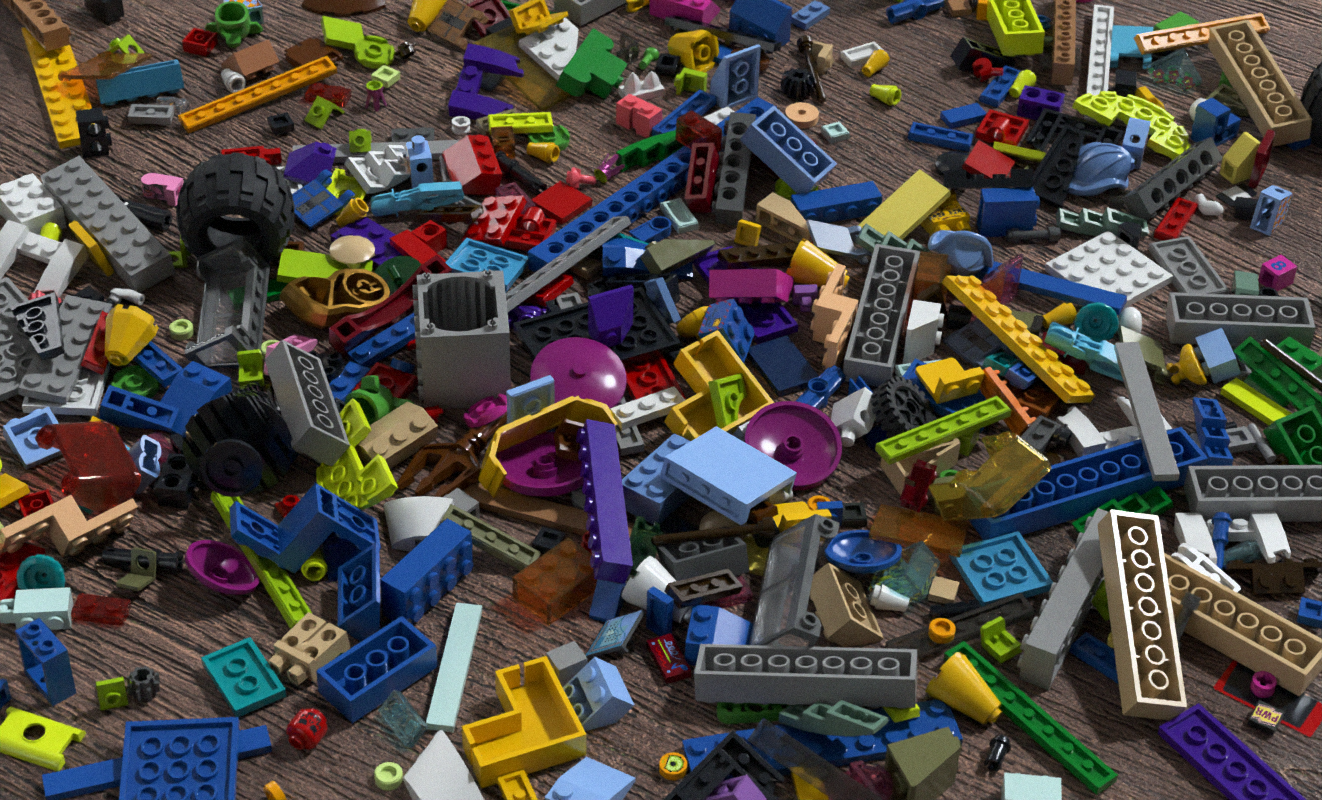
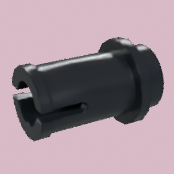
[984,735,1011,771]

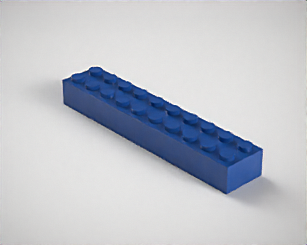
[963,427,1208,540]

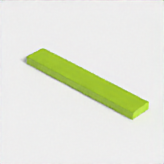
[875,396,1011,465]

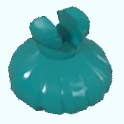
[1074,302,1119,343]
[16,554,66,590]

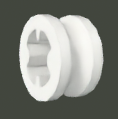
[452,116,470,135]

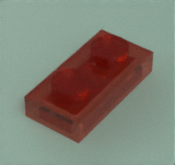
[305,83,352,107]
[71,593,131,626]

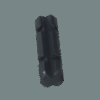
[929,600,981,620]

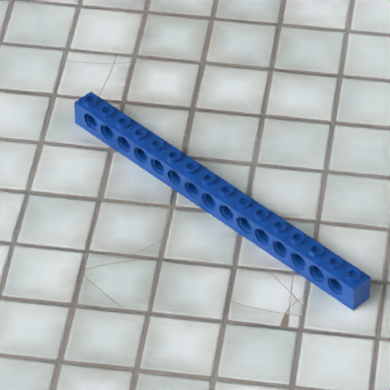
[528,97,777,272]

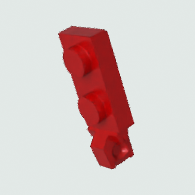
[221,146,282,165]

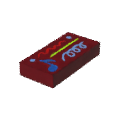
[646,633,691,684]

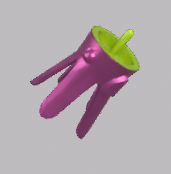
[365,80,387,112]
[594,153,625,183]

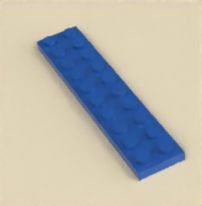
[682,699,963,780]

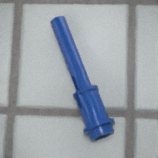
[1211,512,1232,571]

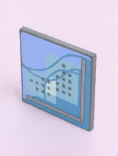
[585,609,645,659]

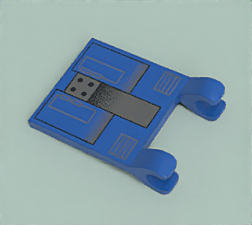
[292,169,355,230]

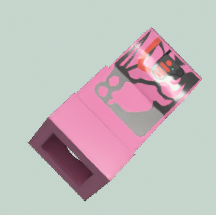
[141,173,184,207]

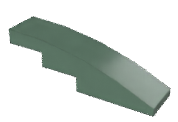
[1056,208,1149,237]
[855,223,945,278]
[779,700,888,737]

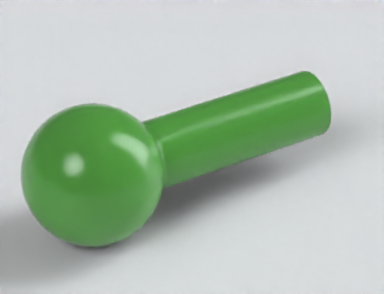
[639,47,659,69]

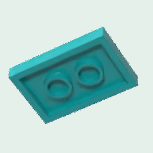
[201,637,286,717]

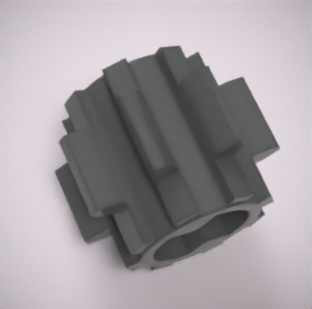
[126,666,161,702]

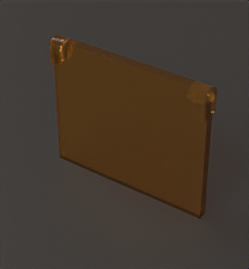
[58,51,153,81]
[868,504,970,558]

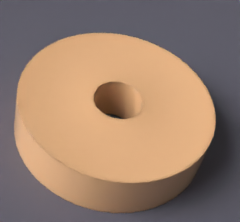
[785,102,819,129]

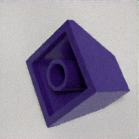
[283,142,337,188]
[588,285,634,347]

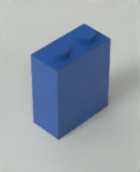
[976,187,1040,237]

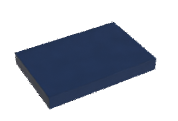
[747,336,819,397]

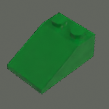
[1243,337,1322,408]
[1263,404,1322,465]

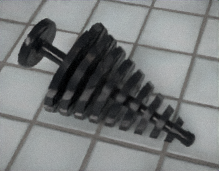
[182,382,293,497]

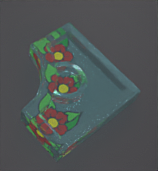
[1146,48,1202,92]

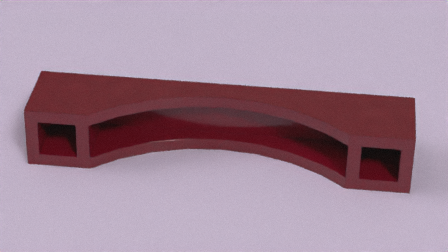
[329,255,452,358]

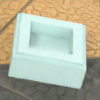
[821,122,850,144]

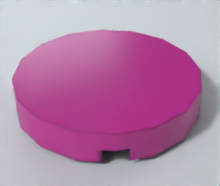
[463,394,507,428]

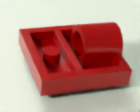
[975,109,1029,146]
[502,207,557,251]

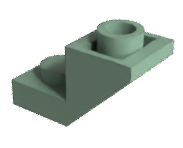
[1231,270,1259,296]

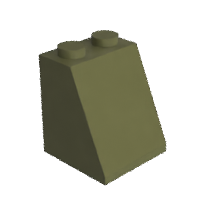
[882,727,962,800]

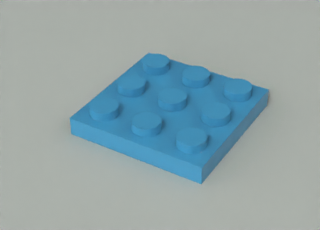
[445,238,528,293]
[949,531,1053,609]

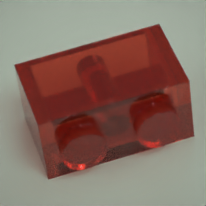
[676,110,722,152]

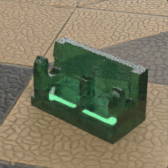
[629,516,664,576]

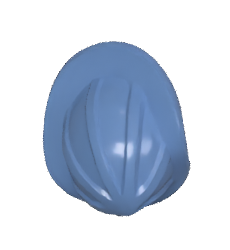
[1068,142,1131,196]
[928,230,994,276]

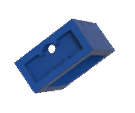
[15,618,76,707]

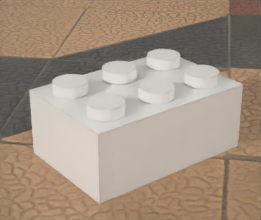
[0,173,67,235]

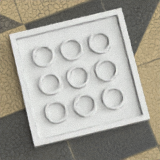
[1045,230,1173,310]

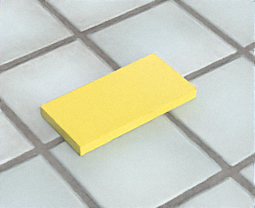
[858,169,951,240]

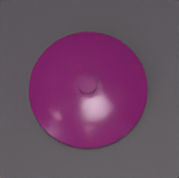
[530,337,627,409]
[744,401,842,490]
[496,432,584,496]

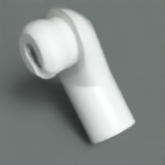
[1194,194,1224,216]
[108,288,145,305]

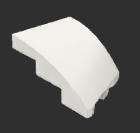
[344,145,411,194]
[384,496,454,552]
[402,730,484,800]

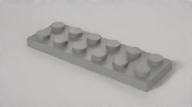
[18,295,112,404]

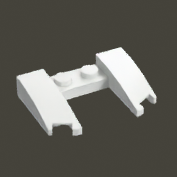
[0,220,89,298]
[1056,397,1172,457]
[1174,511,1291,564]

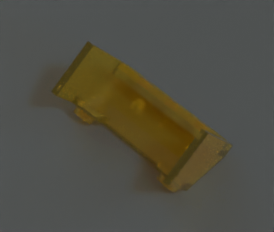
[928,431,1052,521]

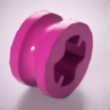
[1250,671,1277,698]

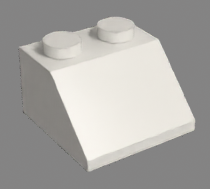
[903,300,944,364]

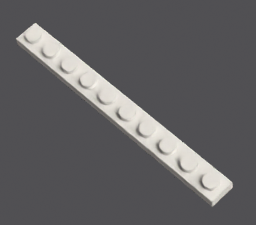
[1084,4,1114,125]

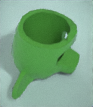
[205,1,263,48]
[345,375,414,425]

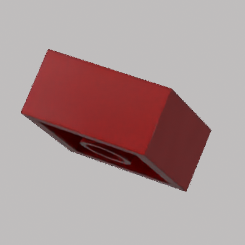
[182,28,218,57]
[17,489,54,518]

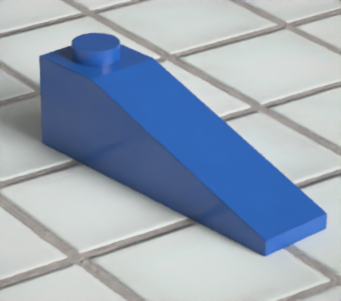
[602,238,693,279]

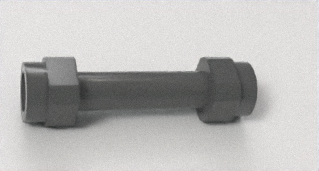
[1006,226,1061,244]
[1175,592,1201,649]

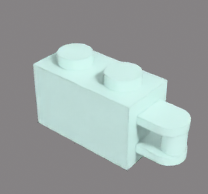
[0,587,74,630]

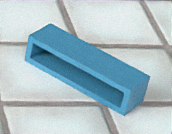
[94,59,184,105]

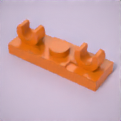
[979,367,1037,438]

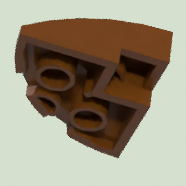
[302,0,386,17]

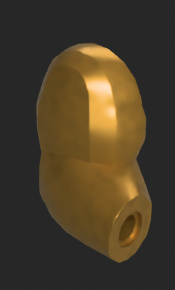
[280,269,390,330]

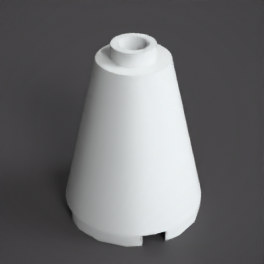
[622,556,693,624]

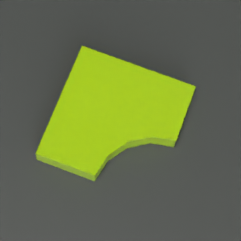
[708,373,747,429]

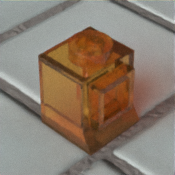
[491,126,515,158]

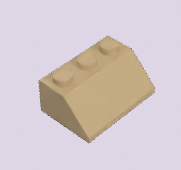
[355,401,438,469]
[809,563,884,648]

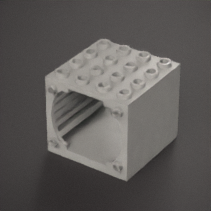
[413,270,511,409]

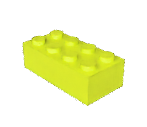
[986,0,1045,57]

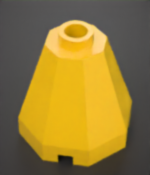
[668,30,719,73]
[105,304,159,366]

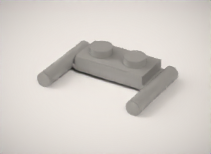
[1190,423,1276,466]

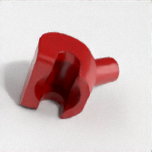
[972,58,1003,82]

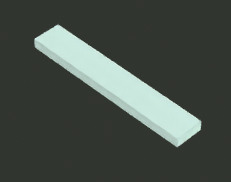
[426,603,482,732]

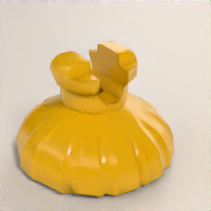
[676,306,709,342]
[1166,344,1207,385]

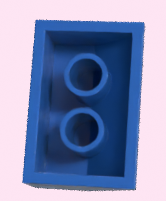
[729,0,792,47]
[338,542,380,642]

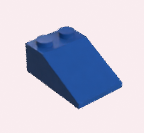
[160,361,232,437]
[685,604,753,666]

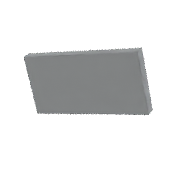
[1148,236,1230,295]

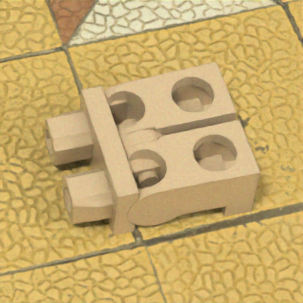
[268,612,351,686]

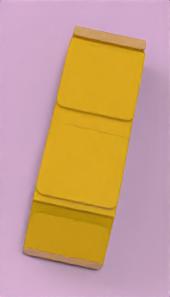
[478,396,618,498]

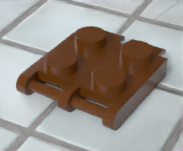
[284,38,344,68]

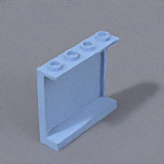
[660,426,797,525]

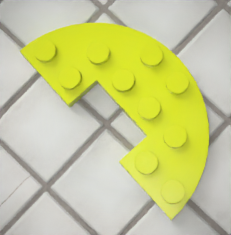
[1072,91,1191,160]
[316,398,398,510]

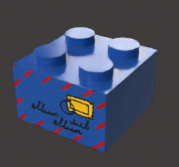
[698,298,754,363]

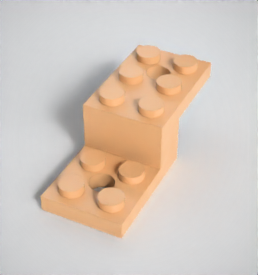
[810,264,858,370]
[0,495,138,557]

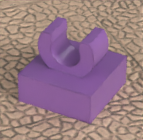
[792,284,818,312]

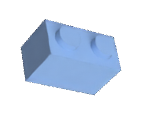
[1194,328,1241,384]

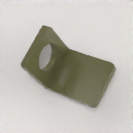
[116,547,156,591]

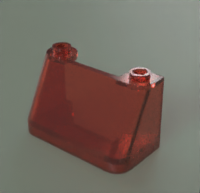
[35,421,141,513]

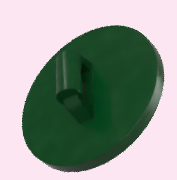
[374,256,422,296]

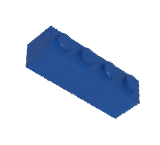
[791,181,883,223]

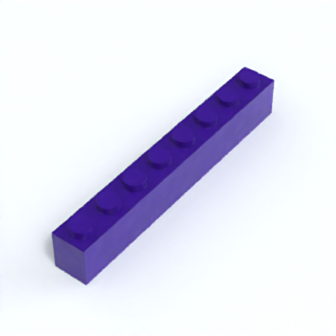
[576,419,633,584]

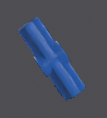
[886,0,945,24]
[796,365,845,410]

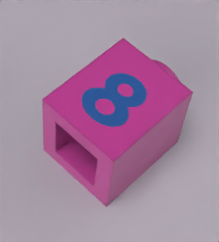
[1258,255,1297,291]

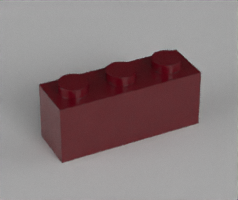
[685,143,719,213]

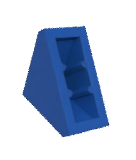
[589,580,626,622]

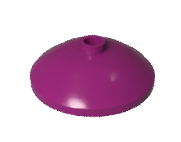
[185,540,260,595]

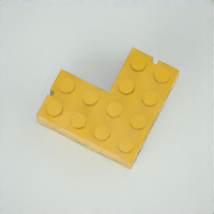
[664,330,774,441]
[462,656,586,788]

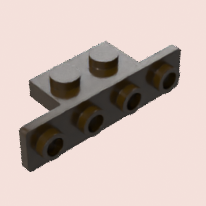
[1223,558,1322,596]

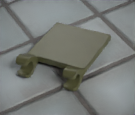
[1118,325,1170,385]

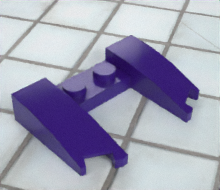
[448,43,524,120]

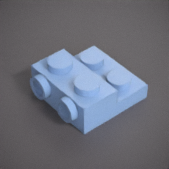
[3,407,72,470]

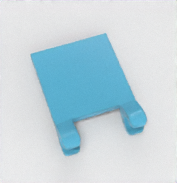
[1110,25,1153,69]

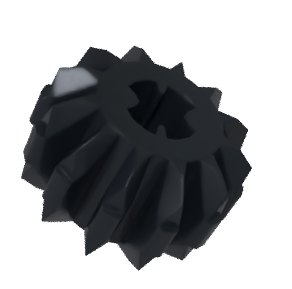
[780,68,816,99]

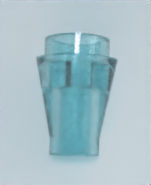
[1223,540,1261,565]

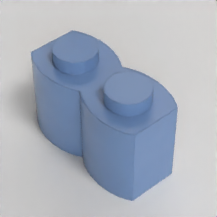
[122,435,161,494]

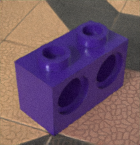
[1017,85,1065,120]

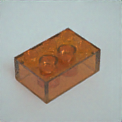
[512,537,598,626]

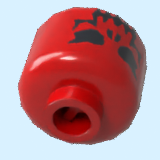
[286,708,328,750]

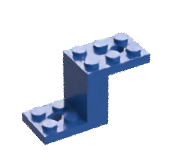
[230,483,381,574]

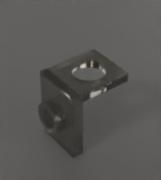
[616,33,639,67]

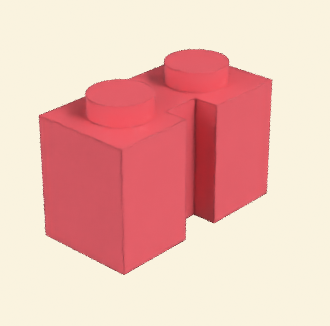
[616,94,662,138]

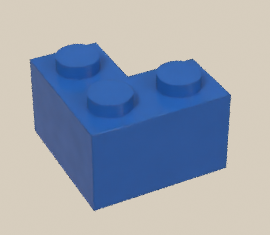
[1190,98,1241,147]

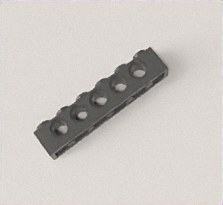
[712,112,756,225]
[1123,137,1223,220]

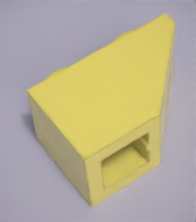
[1219,132,1261,185]

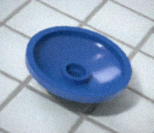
[824,530,902,575]

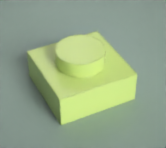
[371,65,401,88]

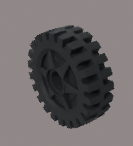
[871,376,937,438]

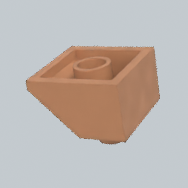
[221,39,280,82]

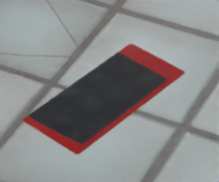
[1213,660,1322,737]

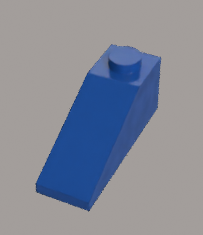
[99,385,179,431]

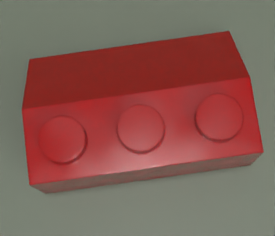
[442,135,502,195]

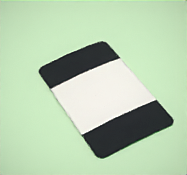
[1216,183,1257,206]

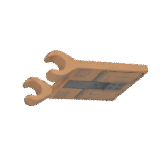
[428,0,489,51]

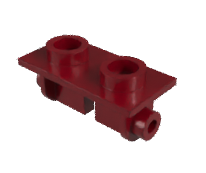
[899,459,937,513]

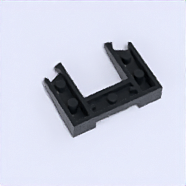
[1026,108,1124,152]
[944,169,1033,191]
[663,730,784,800]

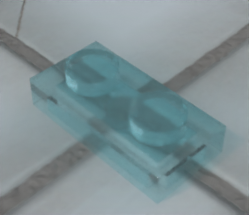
[378,690,428,748]

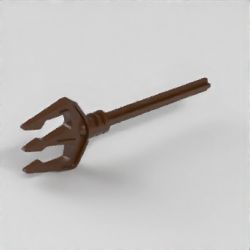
[397,411,507,497]

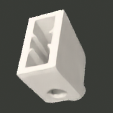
[831,387,877,447]

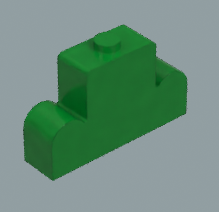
[556,28,627,99]

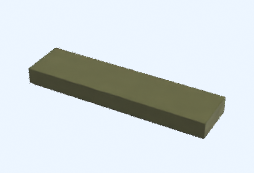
[438,504,541,575]

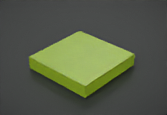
[320,16,364,50]

